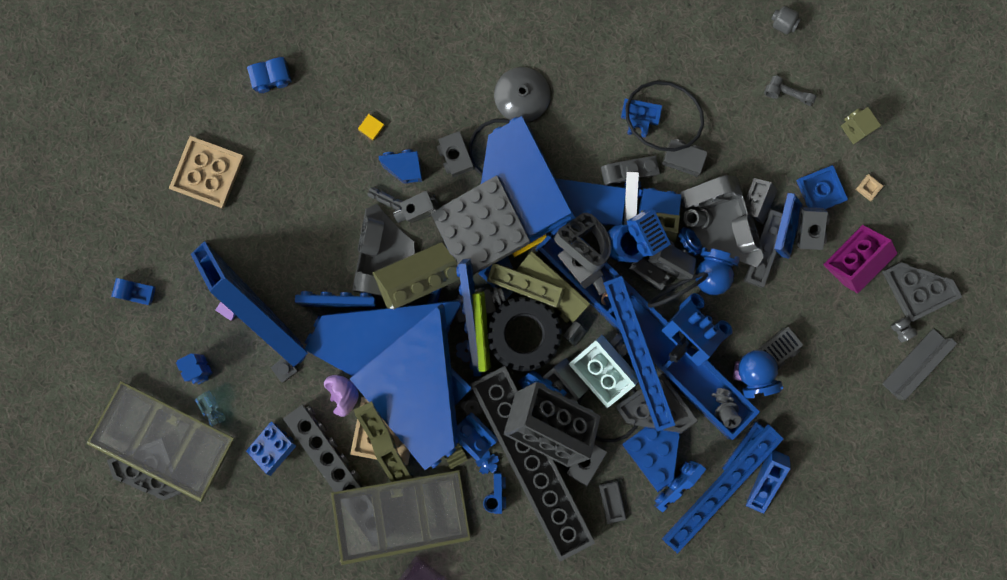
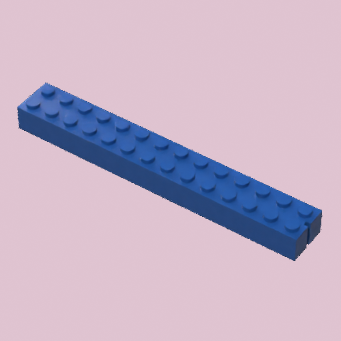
[536,223,760,440]

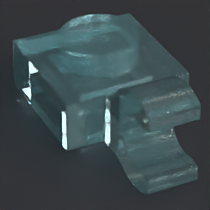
[195,390,226,427]

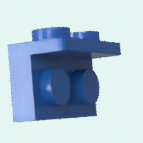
[457,413,498,461]

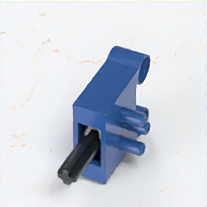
[661,293,732,366]

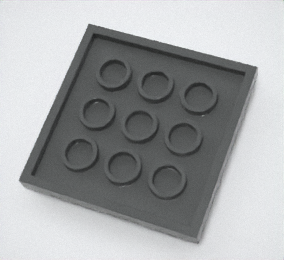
[431,175,532,275]

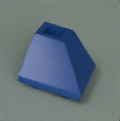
[379,149,422,184]

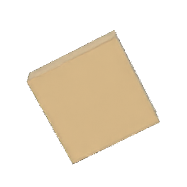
[855,174,883,201]

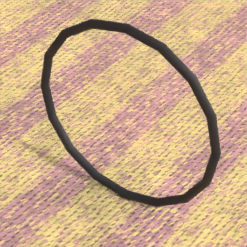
[625,81,704,152]

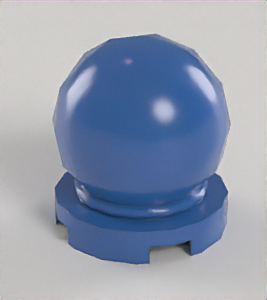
[607,224,646,262]
[695,248,740,295]
[739,350,783,398]

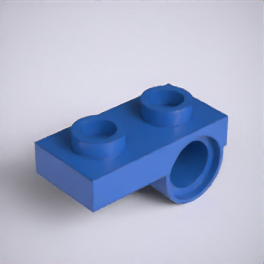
[111,278,156,306]
[483,472,506,514]

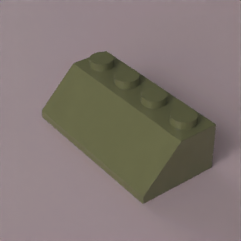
[373,242,460,309]
[516,251,590,323]

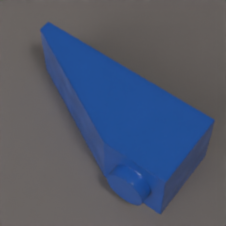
[746,450,790,514]

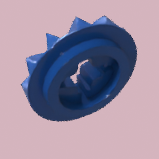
[678,227,702,256]

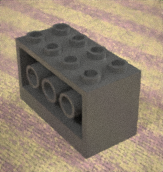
[504,382,600,467]

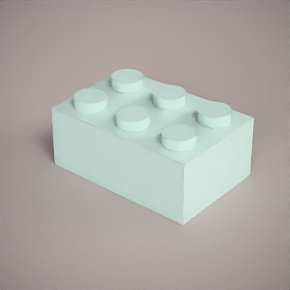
[569,335,638,408]

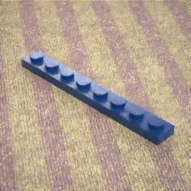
[603,276,675,431]
[662,425,783,554]

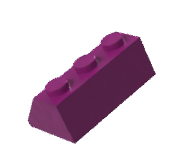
[823,225,897,294]

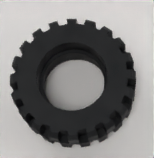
[487,297,562,371]

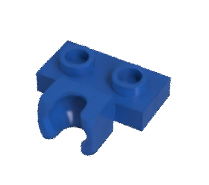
[621,98,662,138]

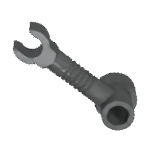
[764,76,817,106]

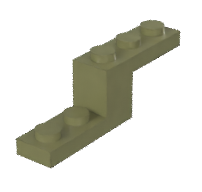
[354,401,413,482]

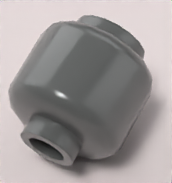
[771,6,801,34]

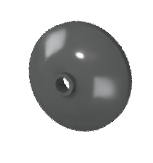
[494,67,550,122]

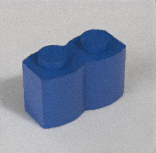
[247,57,292,93]

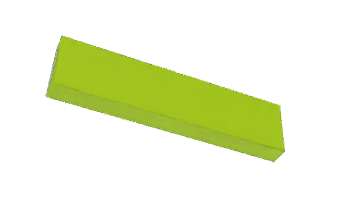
[472,291,491,372]

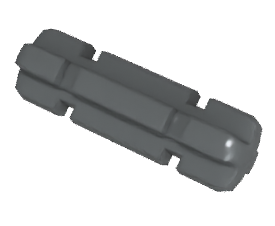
[367,187,403,211]

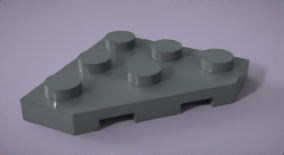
[882,262,962,322]
[615,374,698,433]
[107,438,182,500]

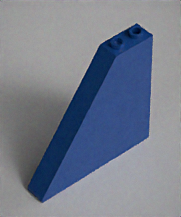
[481,116,576,242]
[191,241,308,367]
[305,300,463,376]
[350,304,459,470]

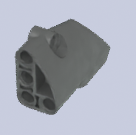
[680,175,765,268]
[352,204,415,298]

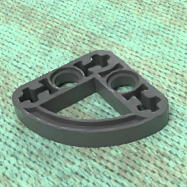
[554,213,611,272]

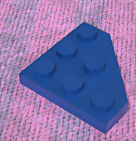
[622,427,680,492]
[654,460,706,512]

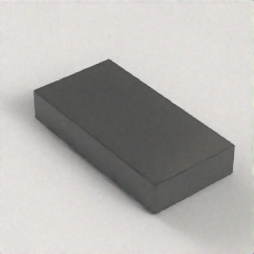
[598,481,627,524]

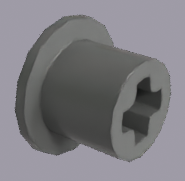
[715,402,741,429]

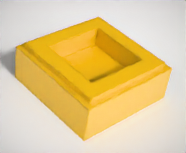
[358,114,385,141]

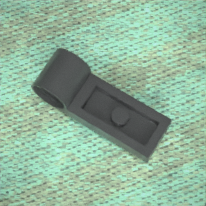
[601,156,660,186]

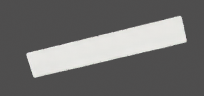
[624,172,639,225]

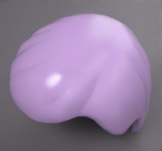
[324,375,359,417]

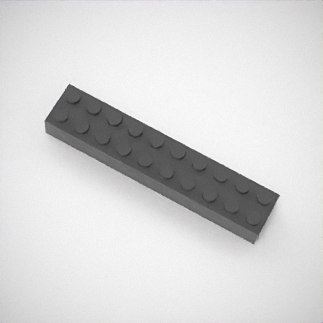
[470,366,595,561]

